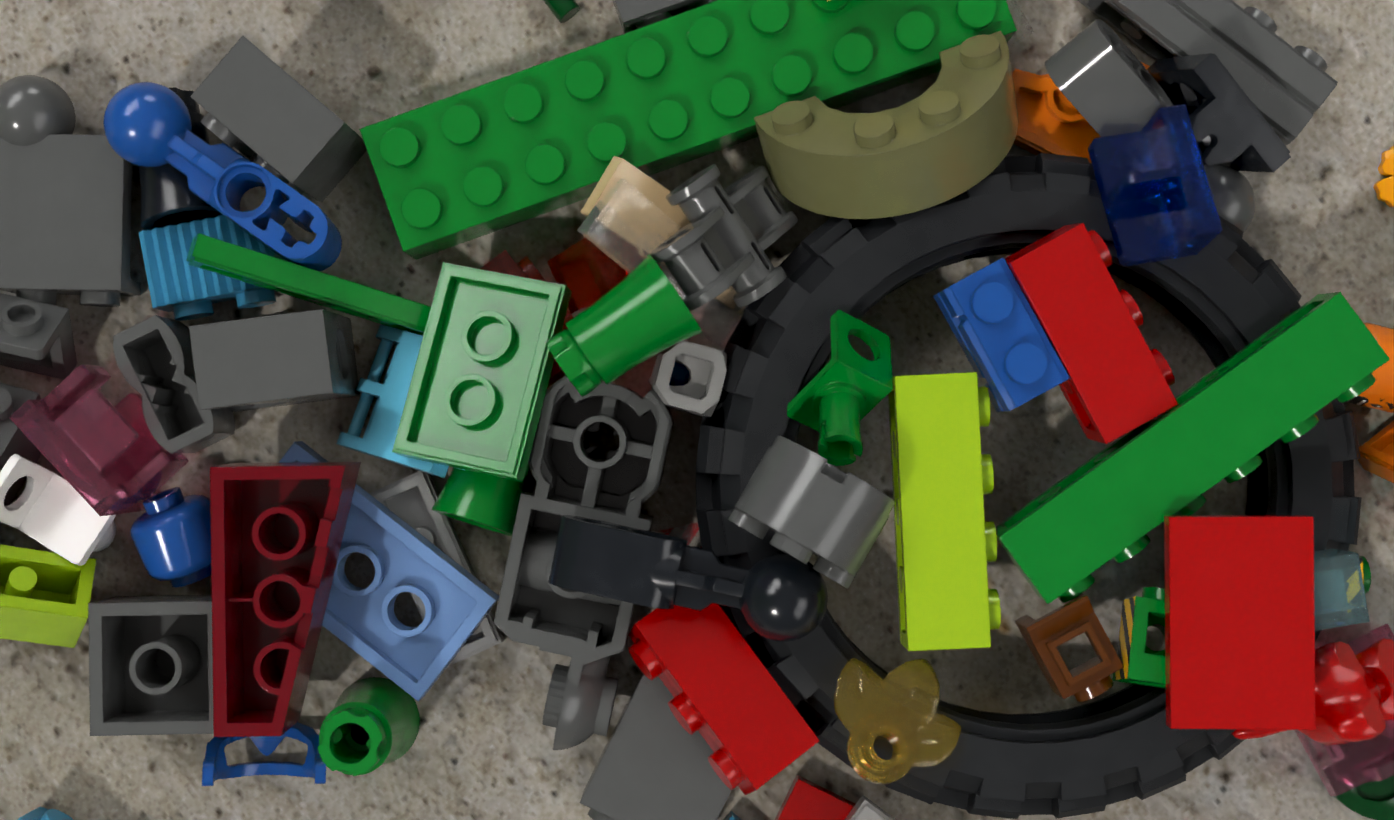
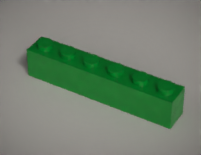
[995,292,1390,604]

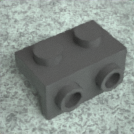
[0,293,77,380]

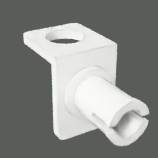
[0,454,116,566]

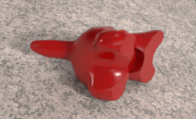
[1231,638,1394,746]

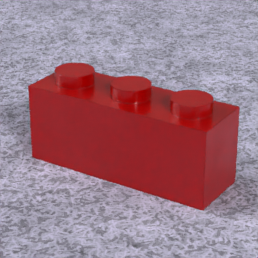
[1005,223,1178,444]
[629,603,820,795]

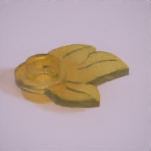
[834,658,961,784]

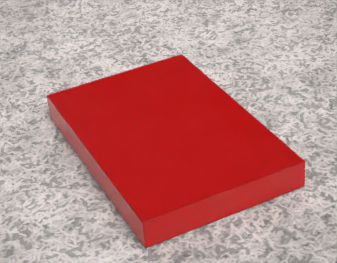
[1164,515,1316,730]

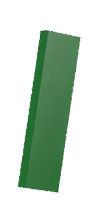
[186,233,431,335]

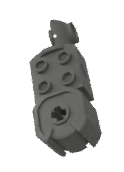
[494,376,674,750]

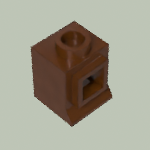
[1015,593,1124,702]

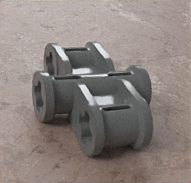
[651,164,798,311]

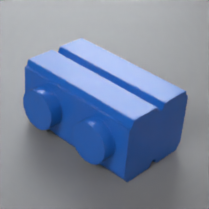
[933,257,1070,412]

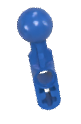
[103,82,342,271]

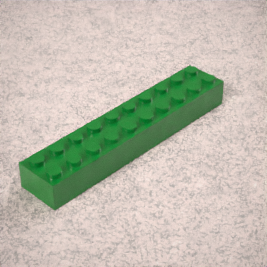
[359,0,1017,260]

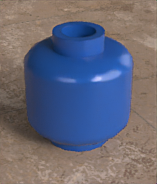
[130,487,211,588]

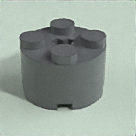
[727,435,895,589]

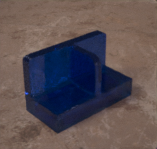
[1088,104,1223,267]

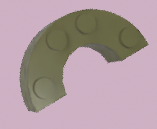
[754,30,1019,219]

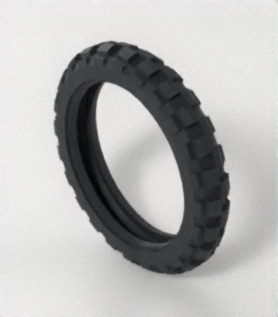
[696,153,1362,819]

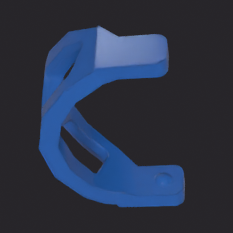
[202,722,326,786]

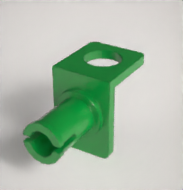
[787,310,893,466]

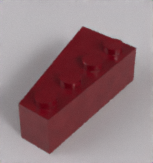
[210,462,361,737]

